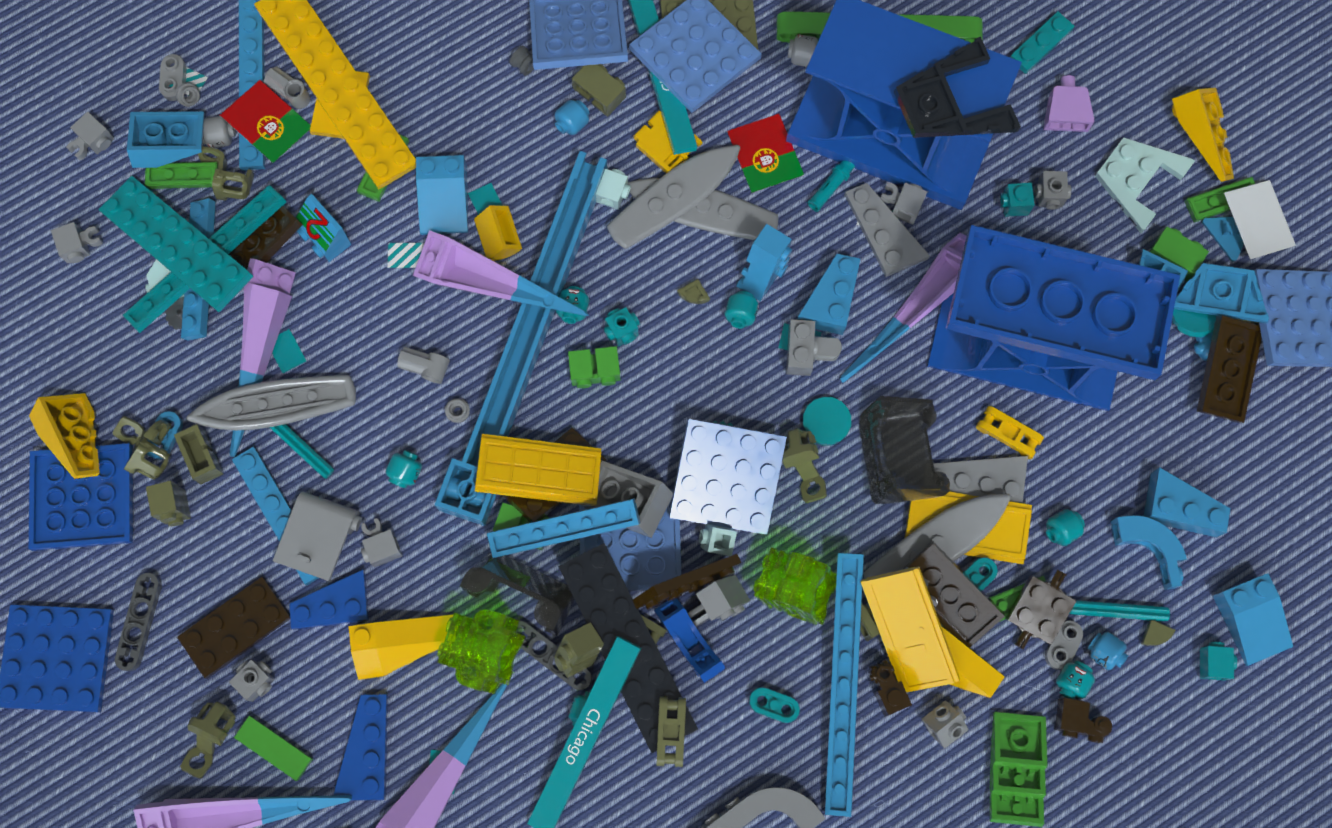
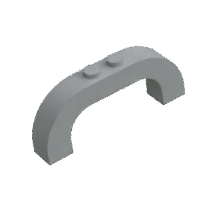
[705,788,826,828]

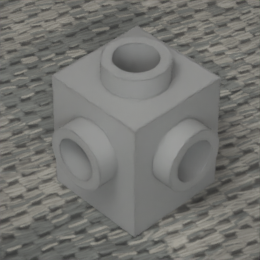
[1035,171,1071,210]
[229,660,275,702]
[922,700,969,749]

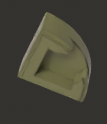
[677,279,710,304]
[144,420,172,446]
[1141,620,1175,646]

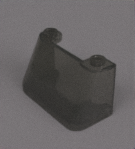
[859,396,950,504]
[460,552,575,637]

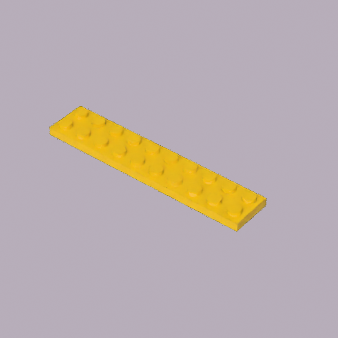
[254,0,416,190]

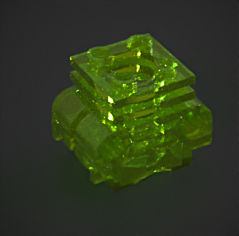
[753,547,837,625]
[437,609,525,694]

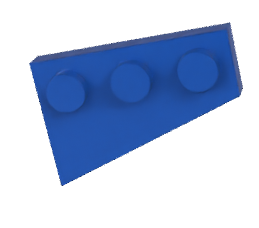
[289,570,369,630]

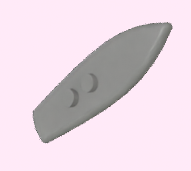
[607,145,740,249]
[627,178,778,240]
[186,375,356,431]
[864,494,1011,579]

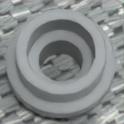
[176,83,200,107]
[445,398,470,423]

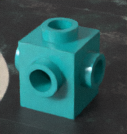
[603,307,640,347]

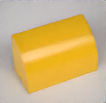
[474,205,522,261]

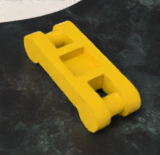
[976,406,1044,459]

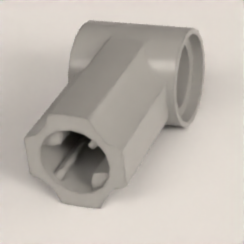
[263,66,310,109]
[397,347,450,384]

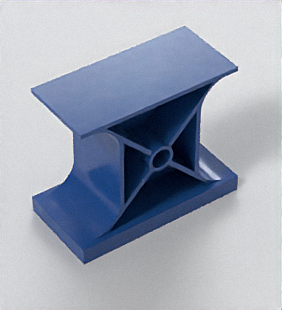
[786,0,1022,210]
[927,225,1180,411]

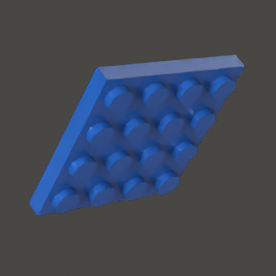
[28,443,133,551]
[0,605,114,713]

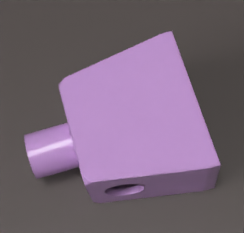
[1044,75,1094,132]

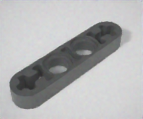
[115,573,162,671]
[508,621,592,691]

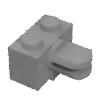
[786,320,842,376]
[688,575,751,627]

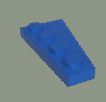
[333,694,388,801]

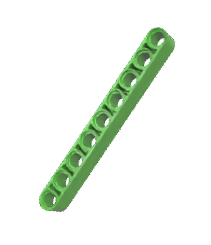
[776,11,983,43]

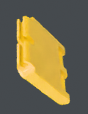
[634,110,703,173]

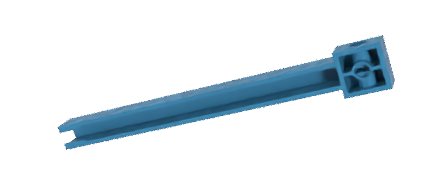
[435,151,608,526]

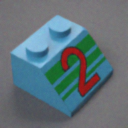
[296,194,351,262]

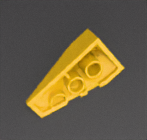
[1172,88,1234,182]
[29,393,100,479]
[348,614,457,680]
[941,626,1004,698]

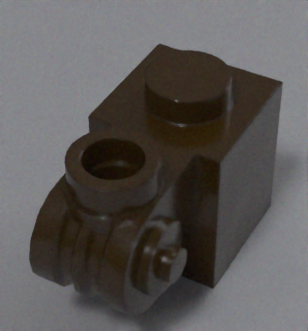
[869,660,912,717]
[1054,698,1112,743]

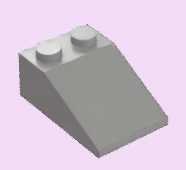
[580,461,674,538]

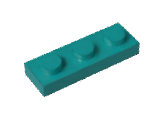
[1010,11,1075,74]

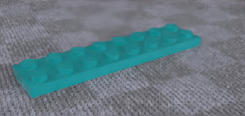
[98,176,254,312]

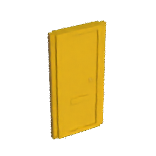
[475,434,601,506]
[904,486,1032,565]
[860,567,960,692]

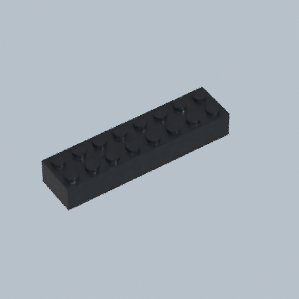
[558,543,698,753]

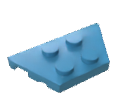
[1174,263,1269,323]

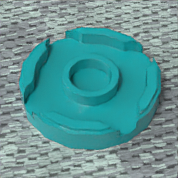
[1172,309,1216,337]
[802,397,851,446]

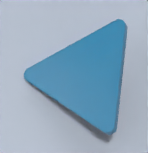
[1202,217,1244,262]

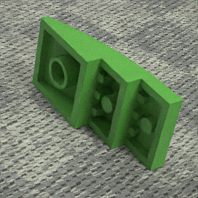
[990,712,1047,827]

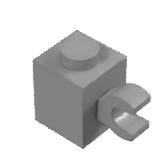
[66,111,114,161]
[880,183,927,225]
[51,222,103,263]
[361,518,403,567]

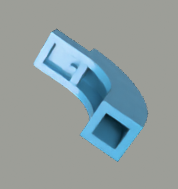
[1111,515,1187,590]

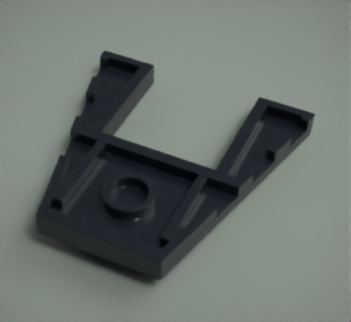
[894,37,1021,138]

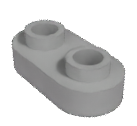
[159,54,187,101]
[1045,621,1083,670]

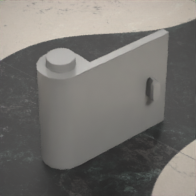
[273,491,362,581]

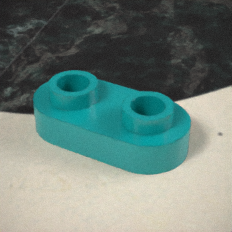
[964,558,998,590]
[749,688,800,723]

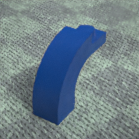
[654,599,725,683]

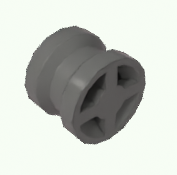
[509,46,534,76]

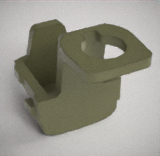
[198,146,254,201]
[113,416,171,480]
[782,428,827,503]
[180,702,236,779]

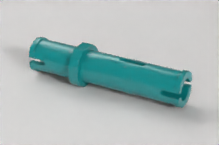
[807,161,855,212]

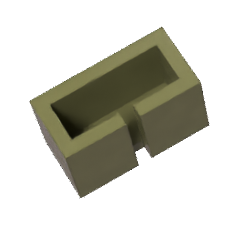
[572,64,626,117]
[174,424,224,485]
[146,480,191,527]
[554,622,604,678]

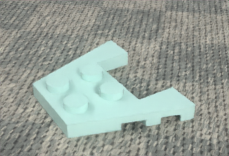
[1095,138,1195,233]

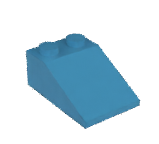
[127,111,204,168]
[416,155,468,235]
[1213,573,1293,666]

